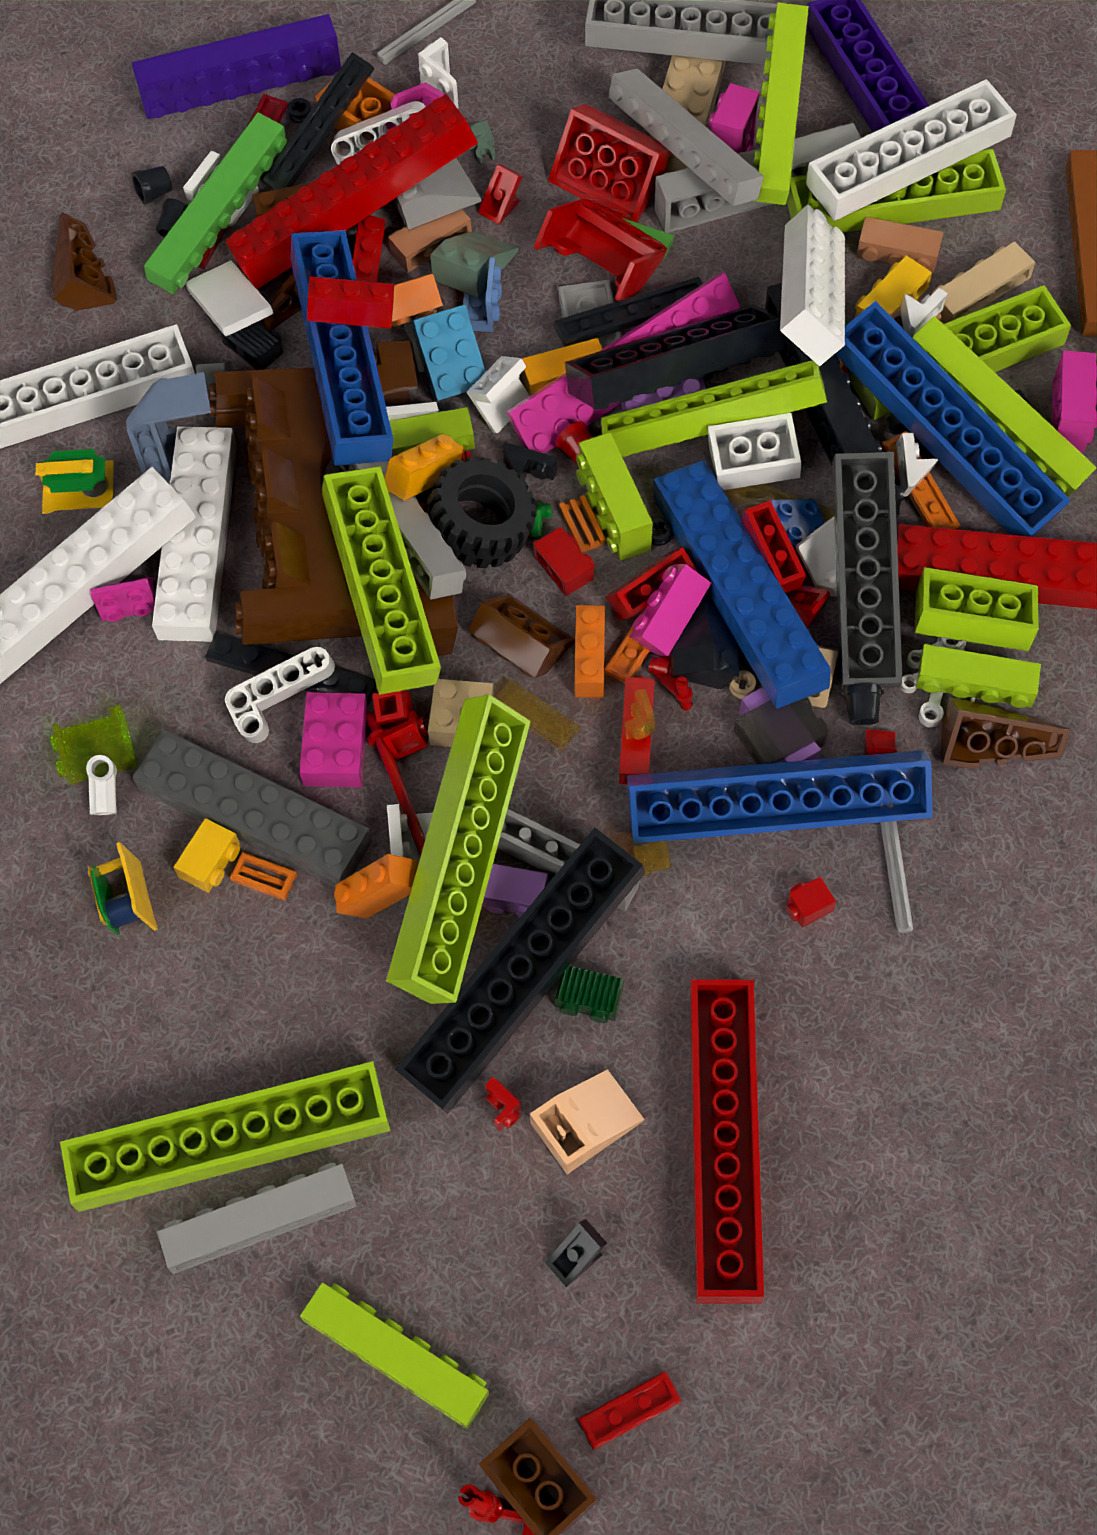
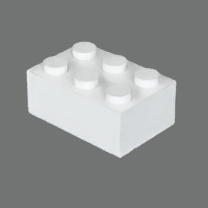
[708,413,801,490]

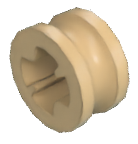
[729,670,756,699]

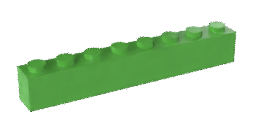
[144,113,287,295]

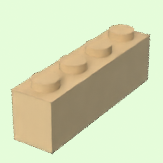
[931,241,1035,324]

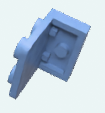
[463,257,502,332]

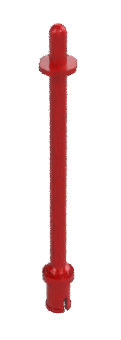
[366,712,426,857]

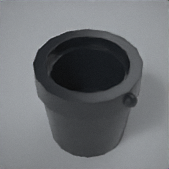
[131,166,172,205]
[155,198,188,238]
[841,683,884,725]

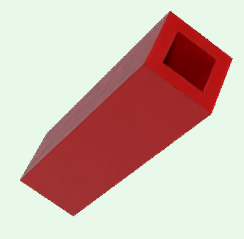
[619,675,655,785]

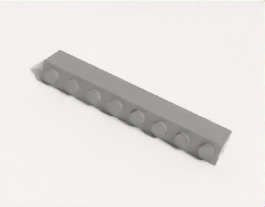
[608,69,763,206]
[340,461,466,600]

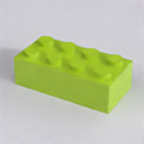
[576,432,653,561]
[915,567,1039,651]

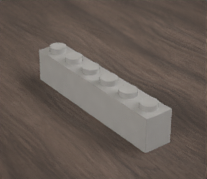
[497,809,639,912]
[157,1163,357,1274]

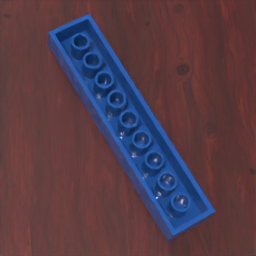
[290,230,393,466]
[835,301,1071,537]
[653,460,831,709]
[626,750,933,844]

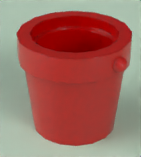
[555,421,593,465]

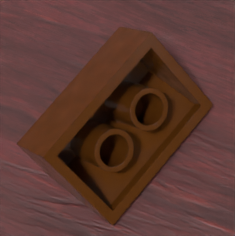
[468,594,575,678]
[479,1418,600,1535]

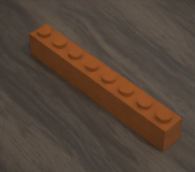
[1065,150,1097,337]

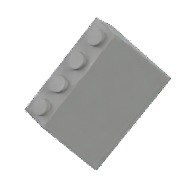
[392,158,481,230]

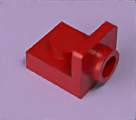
[382,710,429,760]
[484,1077,521,1132]

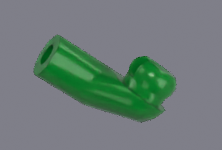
[529,502,552,539]

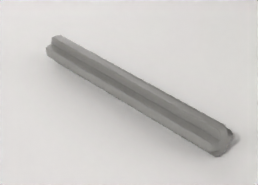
[377,0,476,65]
[880,801,913,933]

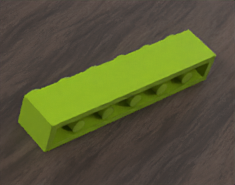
[300,1282,489,1430]

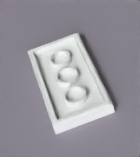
[185,260,273,336]

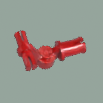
[649,652,693,711]
[458,1484,535,1535]

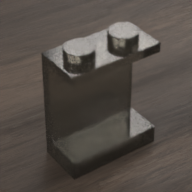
[734,697,828,765]

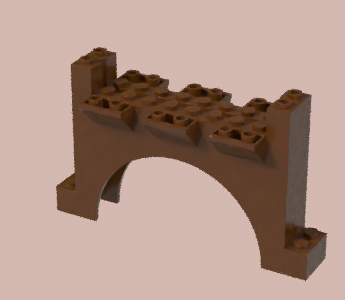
[209,340,458,656]

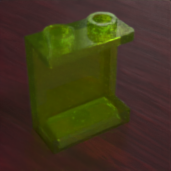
[50,704,138,785]

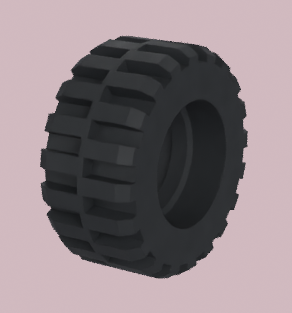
[424,457,537,568]

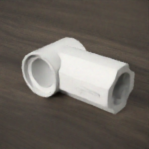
[86,755,117,815]

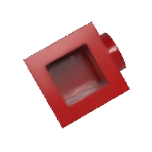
[372,690,413,727]
[786,877,836,928]

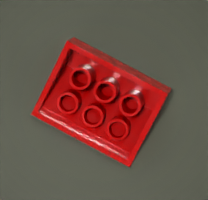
[548,104,671,223]

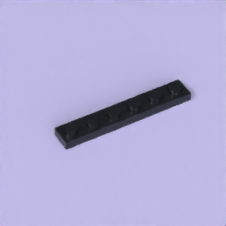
[263,52,375,190]
[554,277,703,347]
[205,633,376,705]

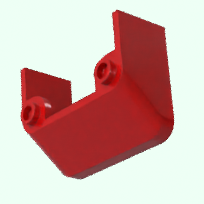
[533,198,667,301]

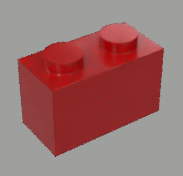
[533,527,595,597]

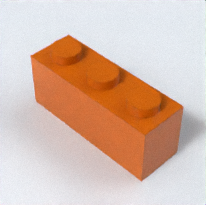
[575,605,605,698]
[334,854,418,918]

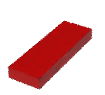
[578,1371,682,1451]

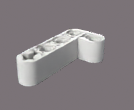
[331,101,426,165]
[225,647,335,743]

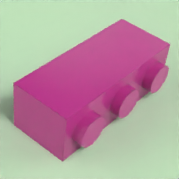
[630,564,711,656]

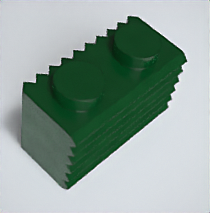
[555,966,624,1023]

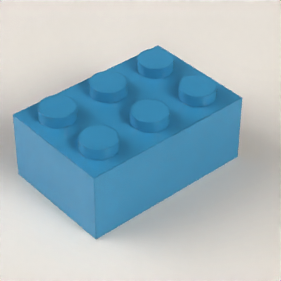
[410,305,486,402]

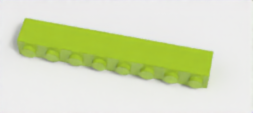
[753,2,809,205]
[912,316,1097,497]
[601,360,827,457]

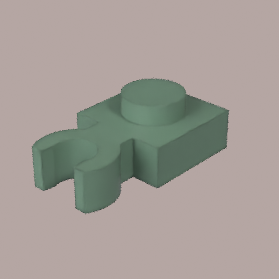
[469,120,495,164]

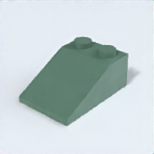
[431,231,518,297]

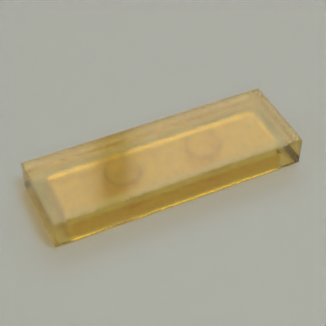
[495,680,580,752]

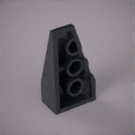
[671,591,739,689]

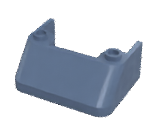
[126,372,211,482]

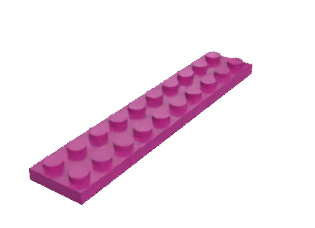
[506,273,741,454]

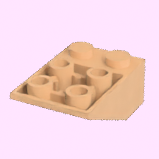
[530,1069,645,1175]

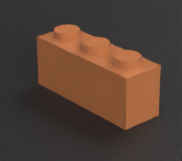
[388,209,472,273]
[856,217,944,273]

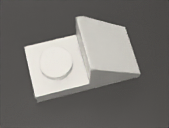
[900,288,948,338]
[896,433,938,496]

